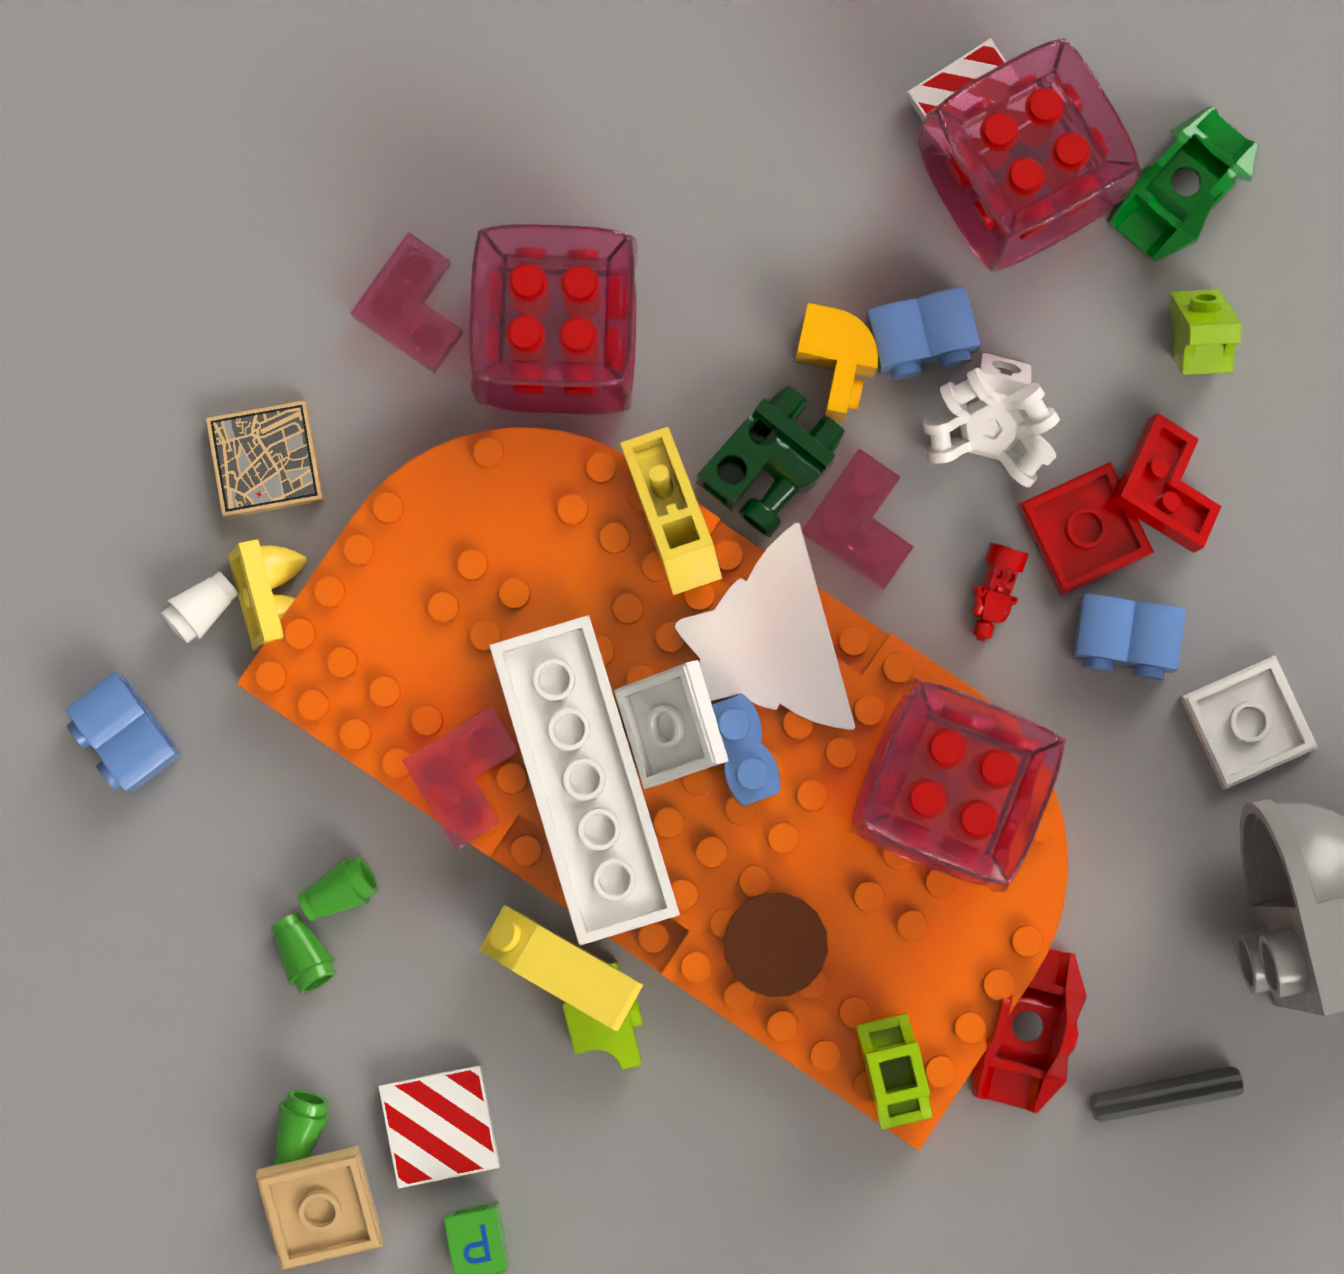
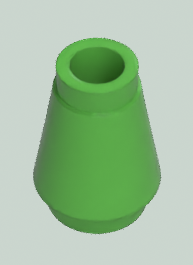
[298,856,378,921]
[271,913,336,994]
[273,1090,330,1165]

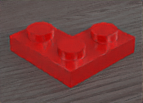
[1111,413,1222,553]

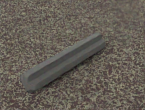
[1090,1067,1243,1122]

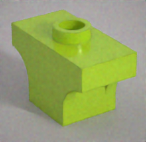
[1169,289,1242,375]
[562,961,643,1070]
[855,1013,933,1130]

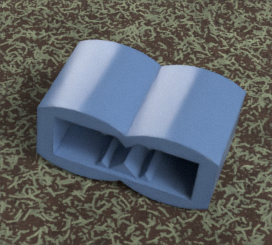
[866,287,980,380]
[1072,594,1186,680]
[65,672,182,793]
[712,694,780,807]

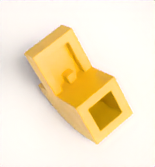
[795,303,878,422]

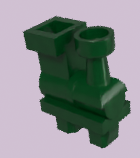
[696,385,845,538]

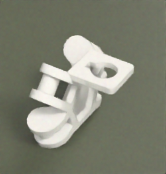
[922,353,1060,487]

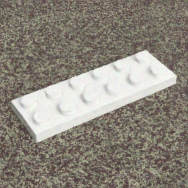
[489,615,680,946]

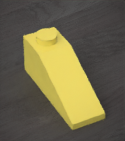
[620,427,722,595]
[479,904,643,1032]

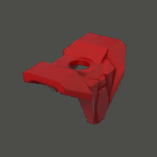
[972,949,1087,1113]

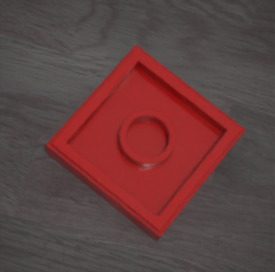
[1017,462,1154,596]

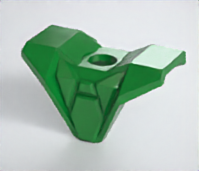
[1106,106,1258,262]

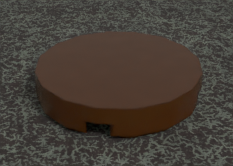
[724,893,828,997]

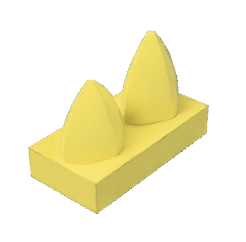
[227,539,307,651]

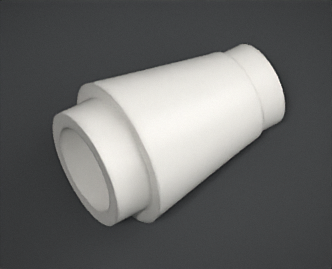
[160,572,238,644]

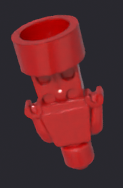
[972,542,1028,642]

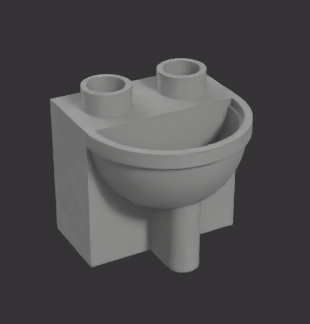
[1236,799,1344,1016]

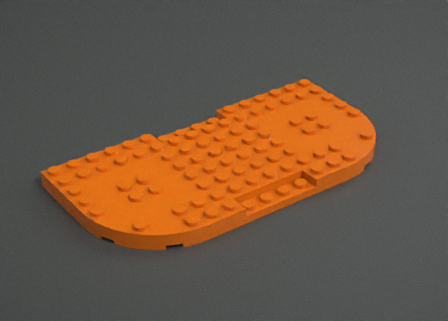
[236,427,1068,1151]

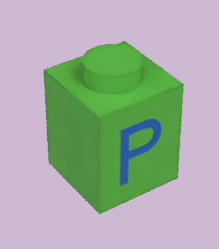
[444,1202,510,1274]

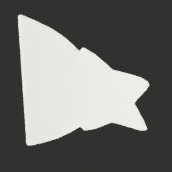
[675,522,855,730]

